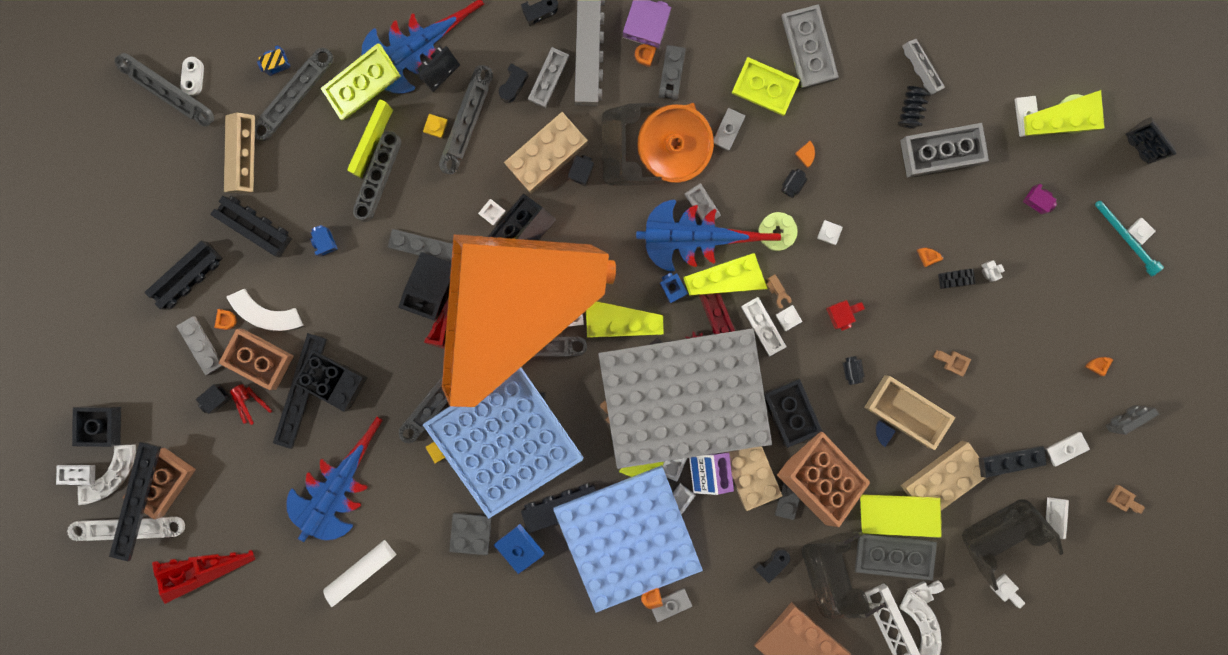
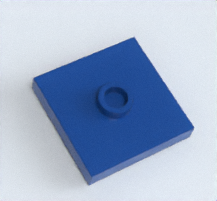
[494,524,545,574]

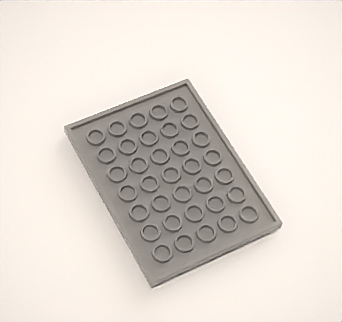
[598,328,772,469]

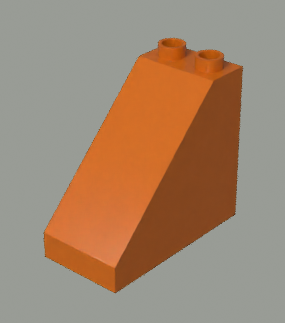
[442,234,616,407]

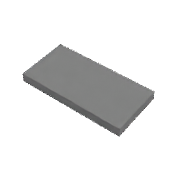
[781,4,839,89]

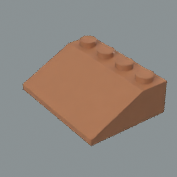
[777,432,870,527]
[754,602,851,655]

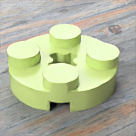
[758,212,797,251]

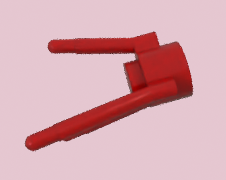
[230,384,272,425]

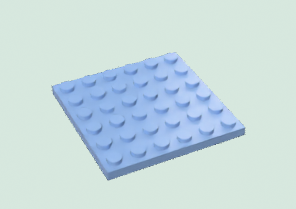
[423,367,584,519]
[553,465,703,612]

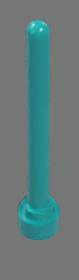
[1095,201,1164,277]

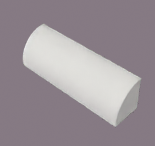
[323,540,397,607]

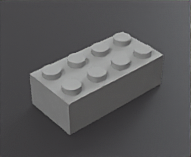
[900,123,989,178]

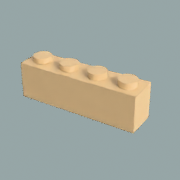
[224,113,255,194]

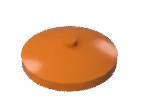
[638,104,714,182]

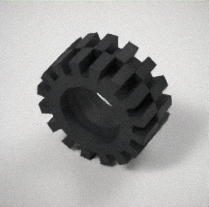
[938,269,976,289]

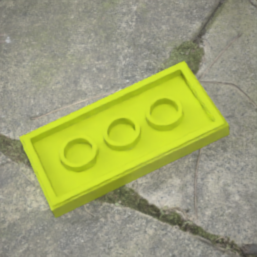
[321,43,401,120]
[347,100,393,179]
[860,495,942,537]

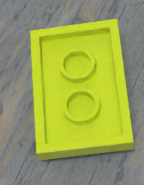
[732,57,800,116]

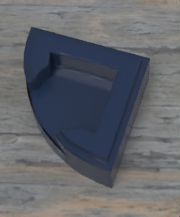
[876,420,896,447]

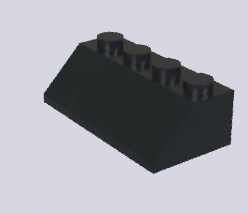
[488,193,556,241]

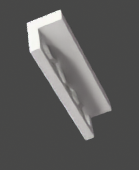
[863,583,920,655]

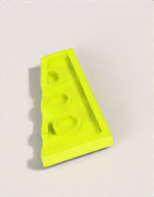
[1023,90,1104,136]

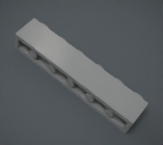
[575,0,605,106]

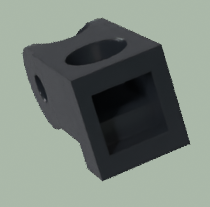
[521,0,558,26]
[499,63,529,103]
[753,548,790,583]

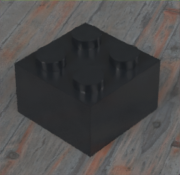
[72,406,121,447]

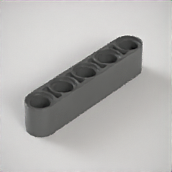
[353,131,401,222]

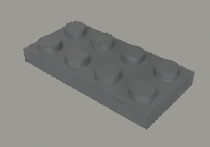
[855,533,937,581]

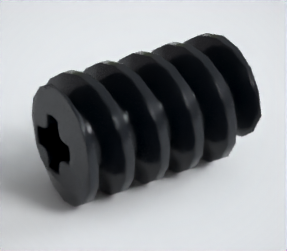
[898,86,930,129]

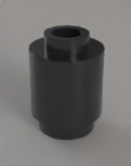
[781,169,808,198]
[842,356,865,385]

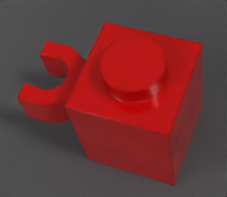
[826,300,865,331]

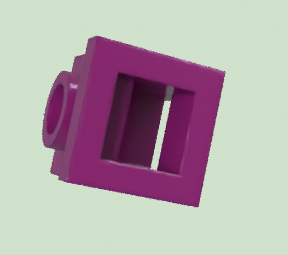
[1023,184,1057,215]

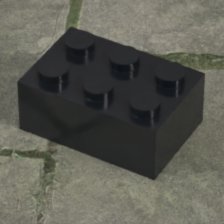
[764,378,823,448]

